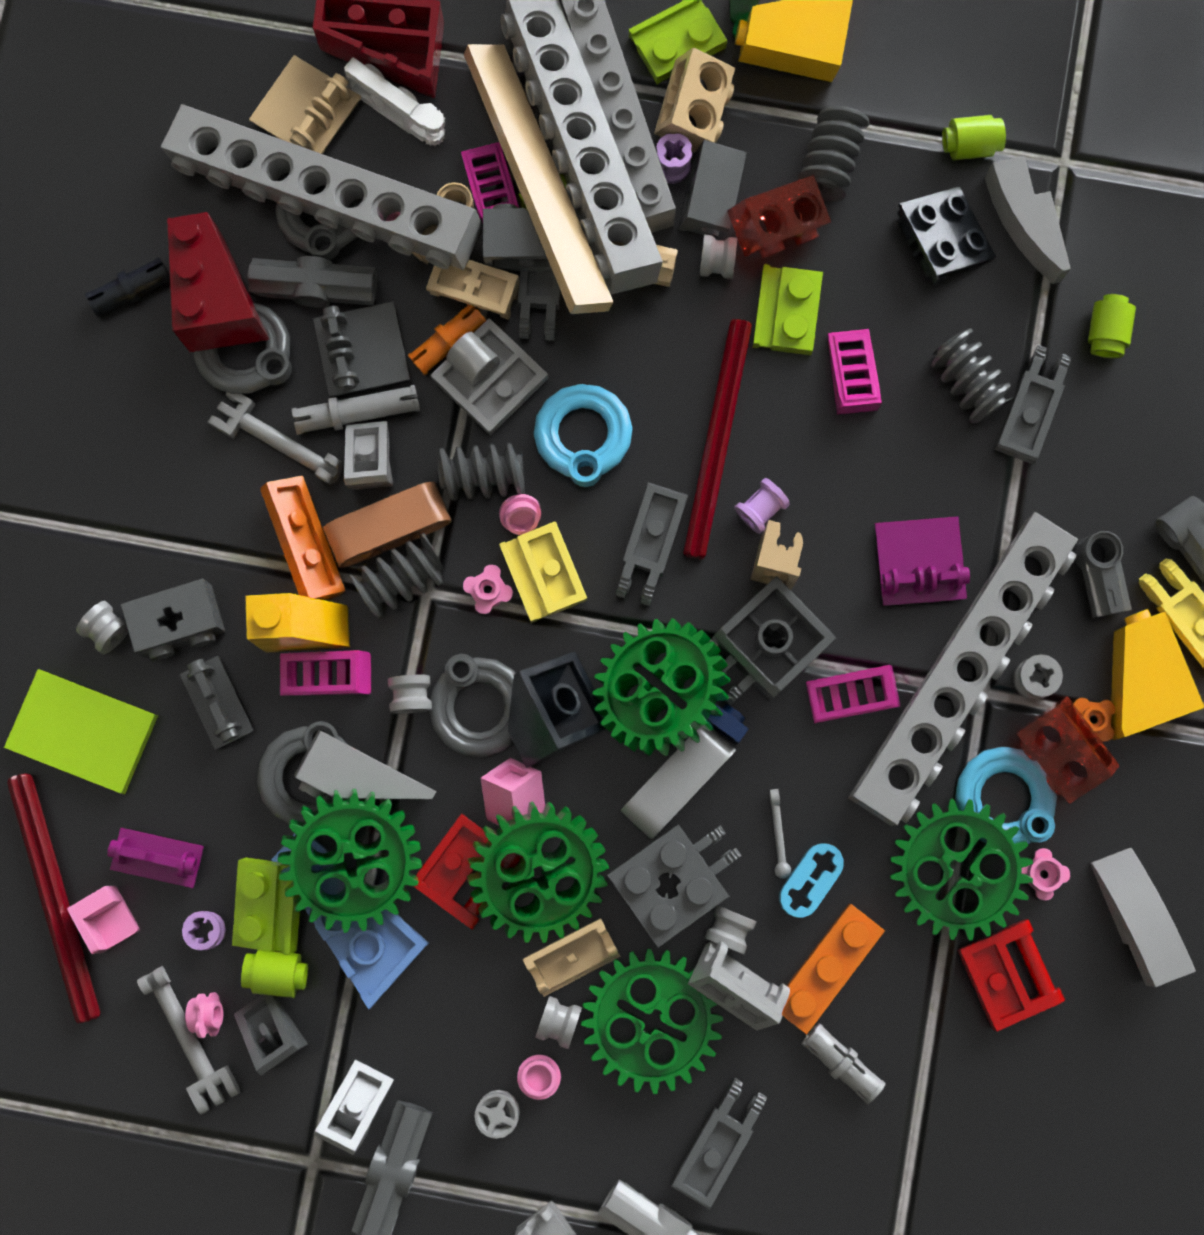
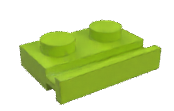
[629,0,728,84]
[752,264,823,355]
[232,857,300,955]

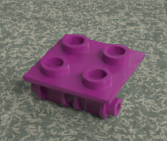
[875,517,970,606]

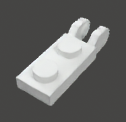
[344,57,445,146]

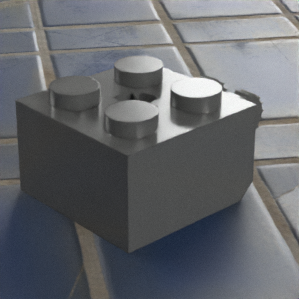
[712,576,836,705]
[607,824,742,948]

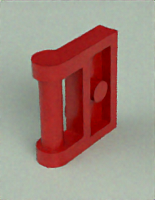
[413,814,520,930]
[957,919,1065,1032]

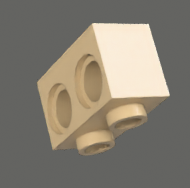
[654,47,735,153]

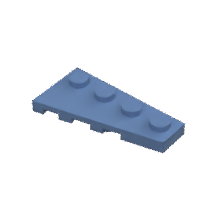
[271,834,429,1010]

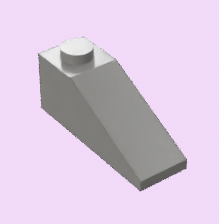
[294,730,436,799]

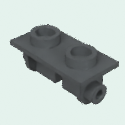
[180,656,254,750]

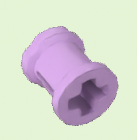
[656,133,692,184]
[734,478,790,534]

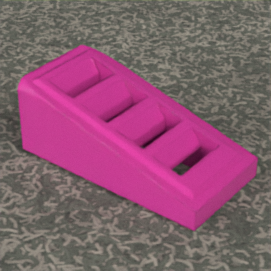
[461,142,519,224]
[827,329,882,415]
[280,650,371,696]
[806,665,900,723]

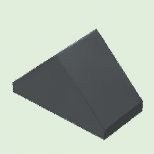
[234,994,308,1076]

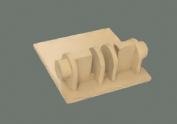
[249,55,362,154]

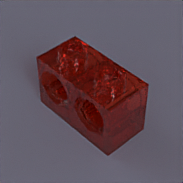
[727,175,831,259]
[1017,696,1120,804]

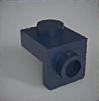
[685,703,749,746]

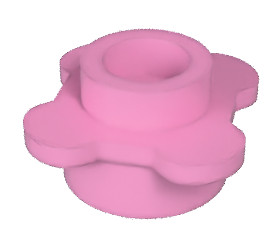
[463,565,513,614]
[1021,848,1070,900]
[185,992,224,1038]

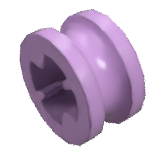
[182,911,226,950]

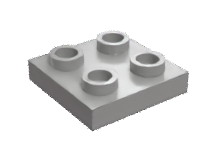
[431,318,549,436]

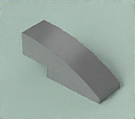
[985,156,1071,284]
[1090,848,1196,987]

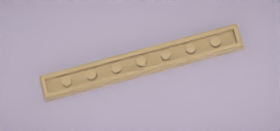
[464,45,613,314]

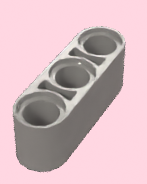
[620,727,736,840]

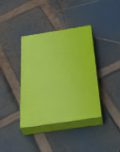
[4,669,158,794]

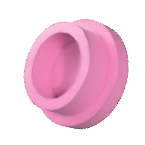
[499,494,541,535]
[517,1054,561,1100]

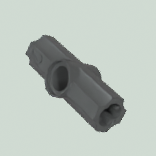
[248,256,377,308]
[351,1100,433,1235]

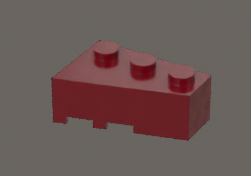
[313,0,444,99]
[167,212,270,353]

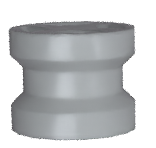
[700,234,737,279]
[76,601,129,655]
[1013,654,1063,700]
[388,675,432,714]
[704,905,757,954]
[535,996,582,1049]
[474,1089,520,1139]

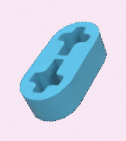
[779,843,844,918]

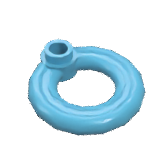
[533,384,633,487]
[955,746,1057,844]

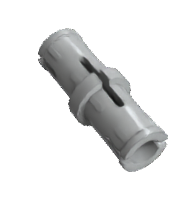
[801,1023,886,1104]

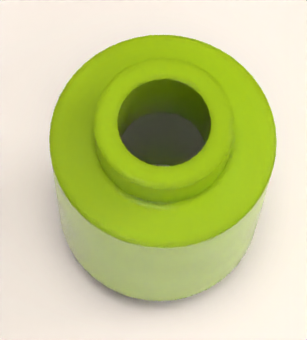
[942,115,1006,160]
[1088,294,1136,358]
[241,950,308,998]

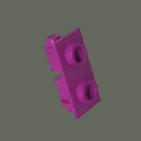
[107,828,204,888]

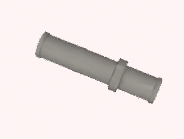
[292,385,420,435]

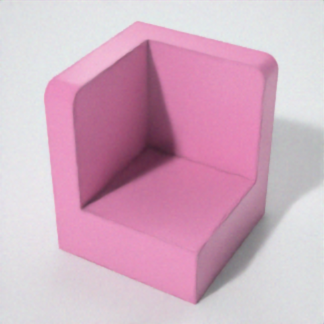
[481,758,545,826]
[67,886,139,954]

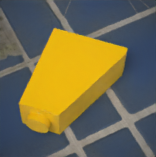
[735,0,853,82]
[246,593,350,653]
[1111,609,1204,740]

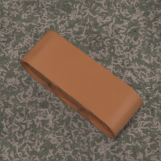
[323,482,452,568]

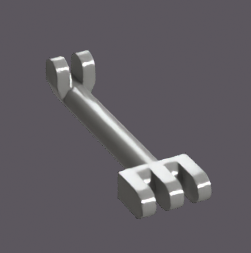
[207,393,343,485]
[137,966,241,1115]

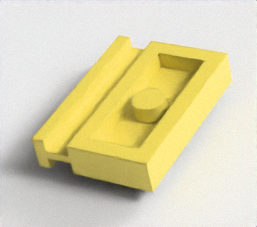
[499,521,588,623]

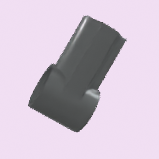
[1155,496,1204,583]
[1074,531,1132,618]

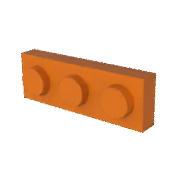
[260,476,346,600]
[781,903,885,1035]

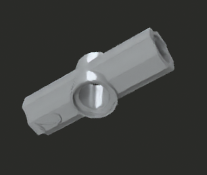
[598,1179,701,1235]

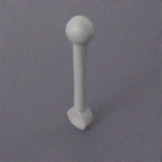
[769,789,791,879]

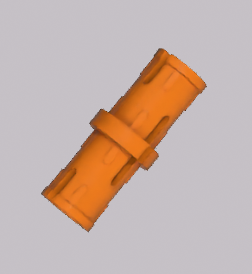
[407,304,487,376]

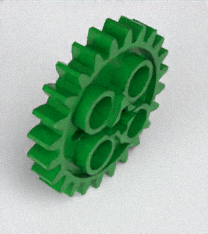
[593,618,730,756]
[278,789,422,933]
[891,799,1033,941]
[467,802,609,943]
[581,948,723,1094]

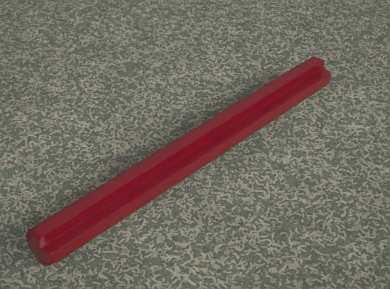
[684,319,752,559]
[7,773,100,1023]

